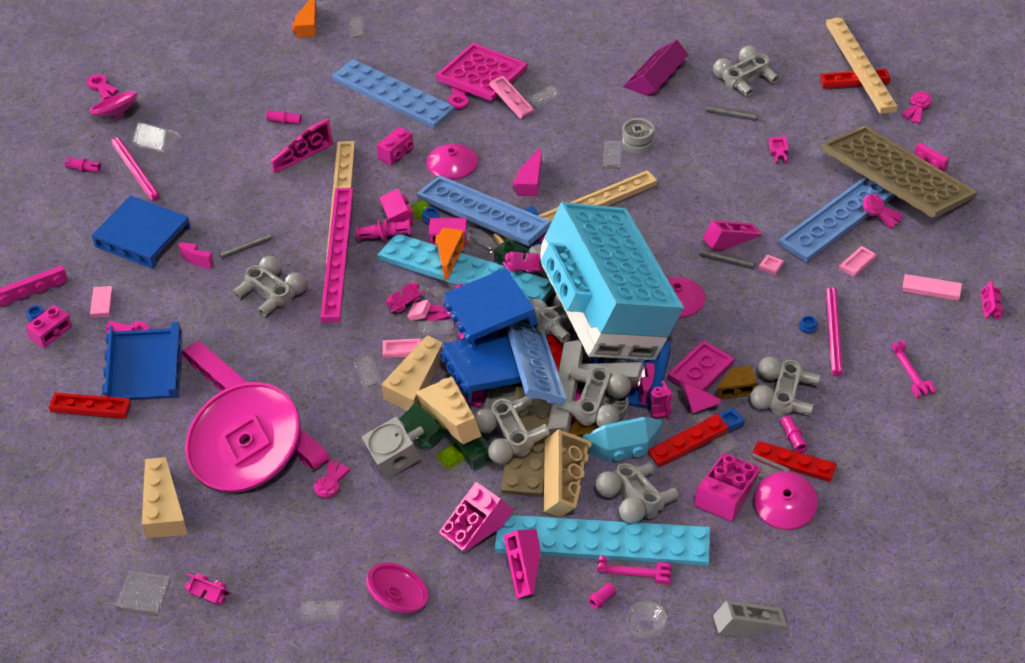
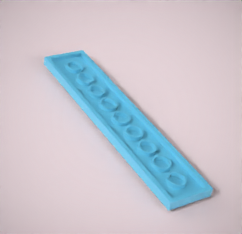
[378,235,554,302]
[495,515,710,566]

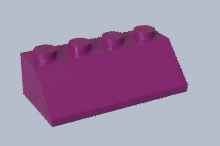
[623,39,689,96]

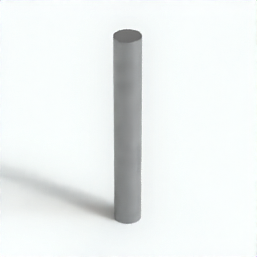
[706,105,758,121]
[219,233,272,259]
[699,249,755,269]

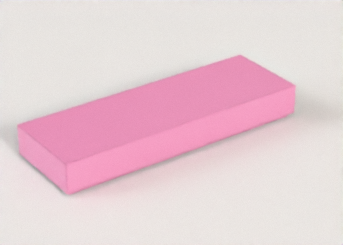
[489,76,534,119]
[902,274,962,301]

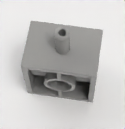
[361,416,424,479]

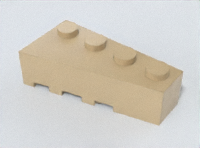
[381,335,443,415]
[415,377,481,444]
[544,429,592,517]
[142,457,188,539]

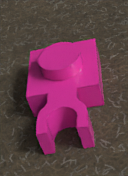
[768,136,789,164]

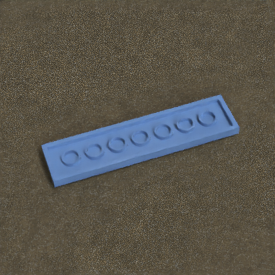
[332,59,455,129]
[417,175,551,246]
[779,177,897,263]
[506,319,567,405]

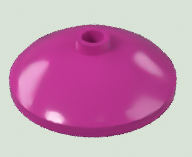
[89,91,138,118]
[426,143,478,180]
[667,276,705,318]
[754,472,818,530]
[366,562,429,613]

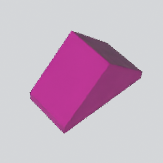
[680,380,721,413]

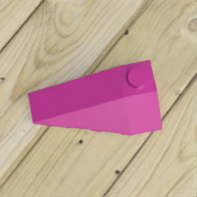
[271,118,333,173]

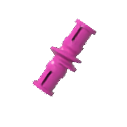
[356,218,412,242]

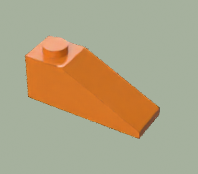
[292,0,317,38]
[435,227,465,280]

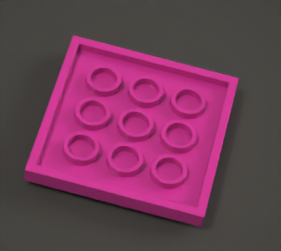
[436,43,528,101]

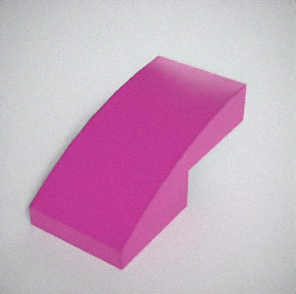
[178,242,214,269]
[638,363,655,405]

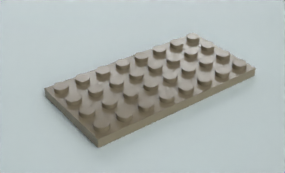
[821,125,977,218]

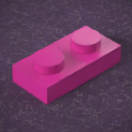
[915,142,949,172]

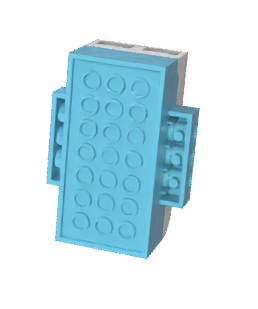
[540,202,684,360]

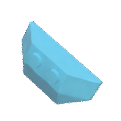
[583,417,662,462]

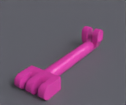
[891,340,936,398]
[598,556,672,585]

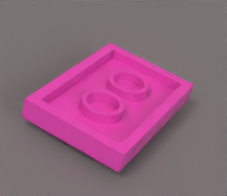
[667,340,735,391]

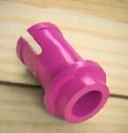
[588,583,616,609]

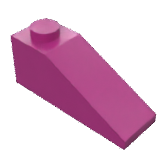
[513,149,542,196]
[703,220,762,250]
[504,529,541,599]

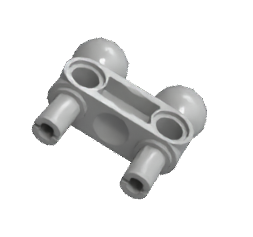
[713,45,780,97]
[233,255,307,317]
[529,294,574,343]
[750,356,820,416]
[557,366,631,427]
[474,396,550,464]
[596,462,679,524]

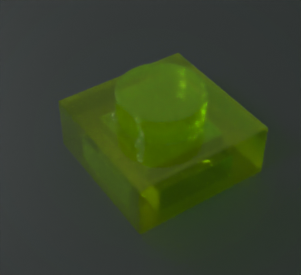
[410,199,431,220]
[435,444,464,470]

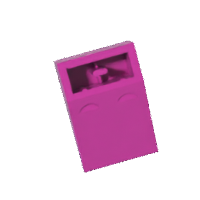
[694,453,761,522]
[439,482,514,552]

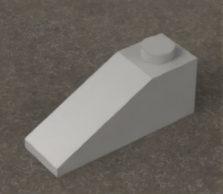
[713,600,787,636]

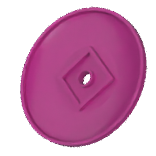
[185,382,300,493]

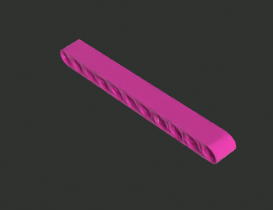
[181,341,329,472]

